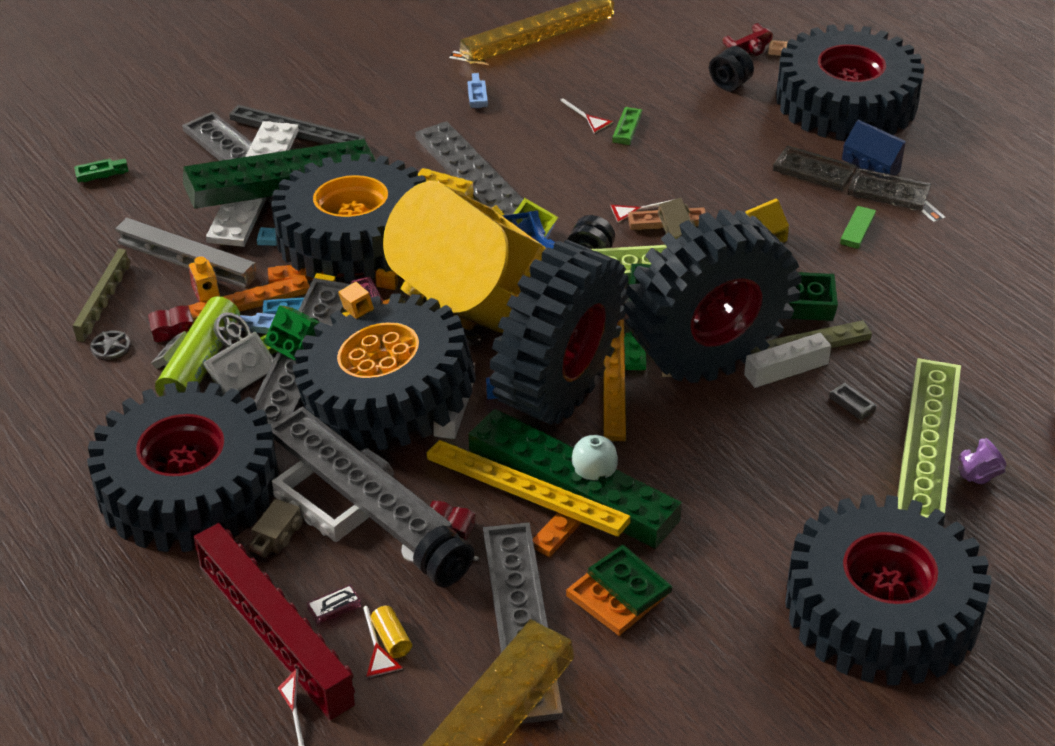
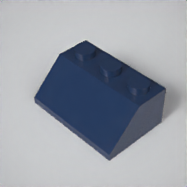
[842,120,906,181]

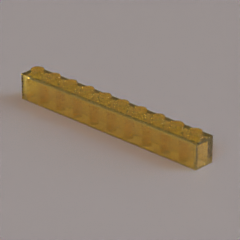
[460,0,614,64]

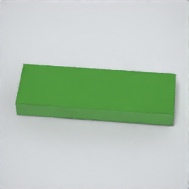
[612,107,642,145]
[840,206,876,249]

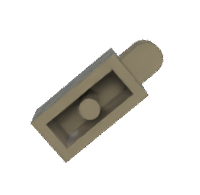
[657,198,696,239]
[249,499,303,558]

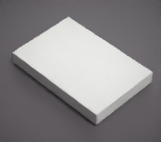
[203,331,274,395]

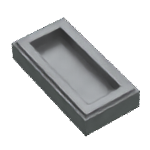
[829,383,877,420]

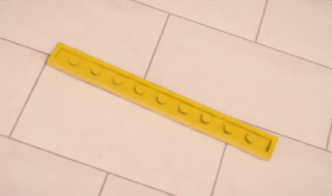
[427,440,630,537]

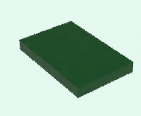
[588,545,672,616]

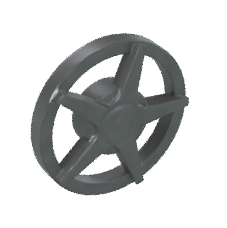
[213,313,250,348]
[90,331,131,360]

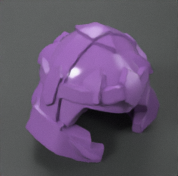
[958,438,1007,484]

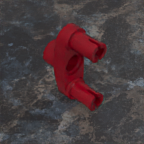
[722,23,773,56]

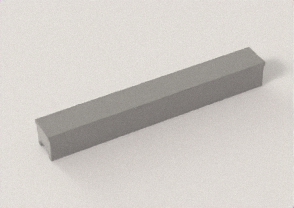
[115,218,257,289]

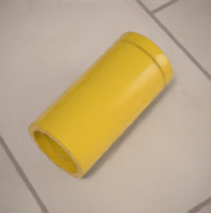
[370,606,412,658]

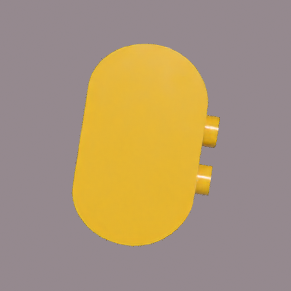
[383,181,546,333]

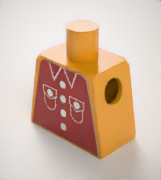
[189,256,220,302]

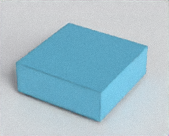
[257,228,277,246]

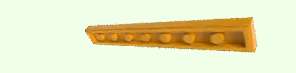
[603,320,626,441]

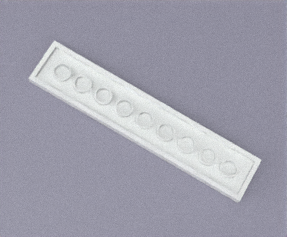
[206,121,299,247]

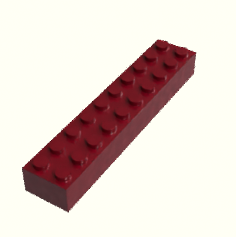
[194,523,356,721]

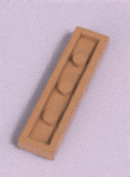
[628,208,706,230]

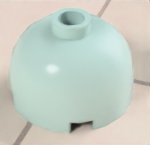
[572,435,618,480]

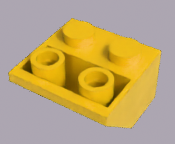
[745,198,789,243]

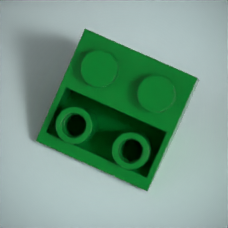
[263,305,320,360]

